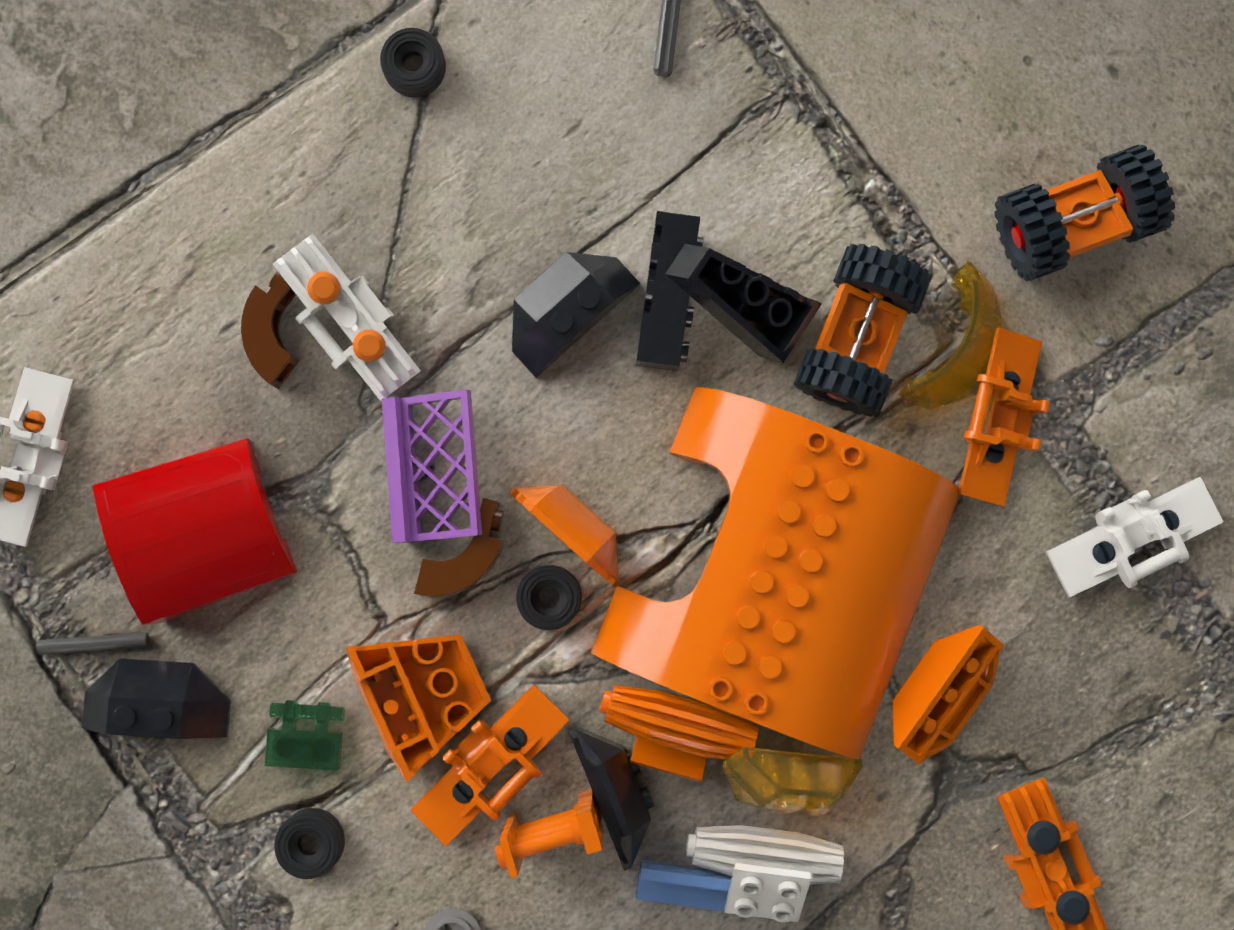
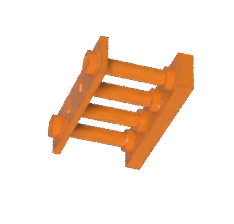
[495,789,603,878]

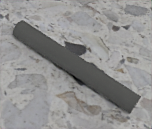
[36,633,150,655]

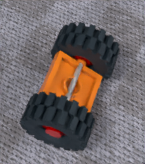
[994,144,1175,281]
[794,244,932,417]

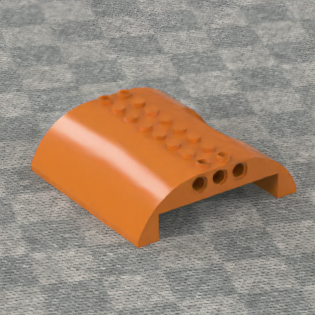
[591,387,959,760]

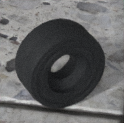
[380,28,446,97]
[516,565,582,630]
[274,808,345,879]

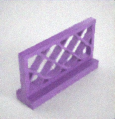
[382,389,482,543]

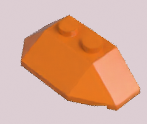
[893,625,1004,765]

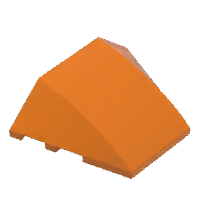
[509,484,619,588]
[345,634,491,783]

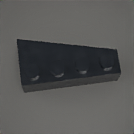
[665,244,822,363]

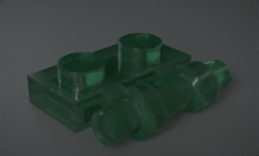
[264,700,345,771]

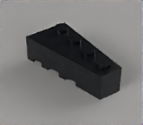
[636,211,704,371]

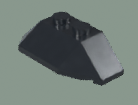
[512,252,641,378]
[82,658,231,739]
[569,726,655,871]

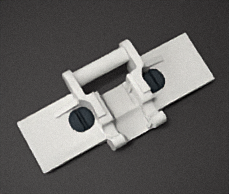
[1046,477,1223,597]

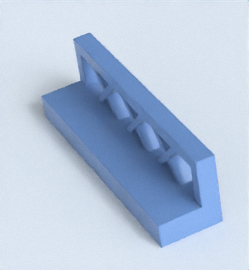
[636,860,732,911]

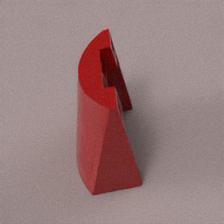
[92,438,297,625]

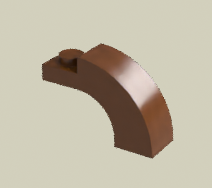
[241,272,299,389]
[414,498,505,596]

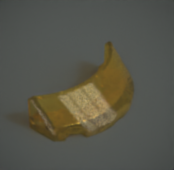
[897,261,1002,410]

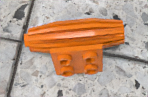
[599,685,759,782]

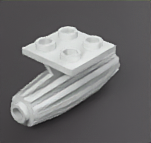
[686,825,844,922]

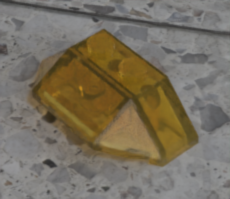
[723,747,863,816]

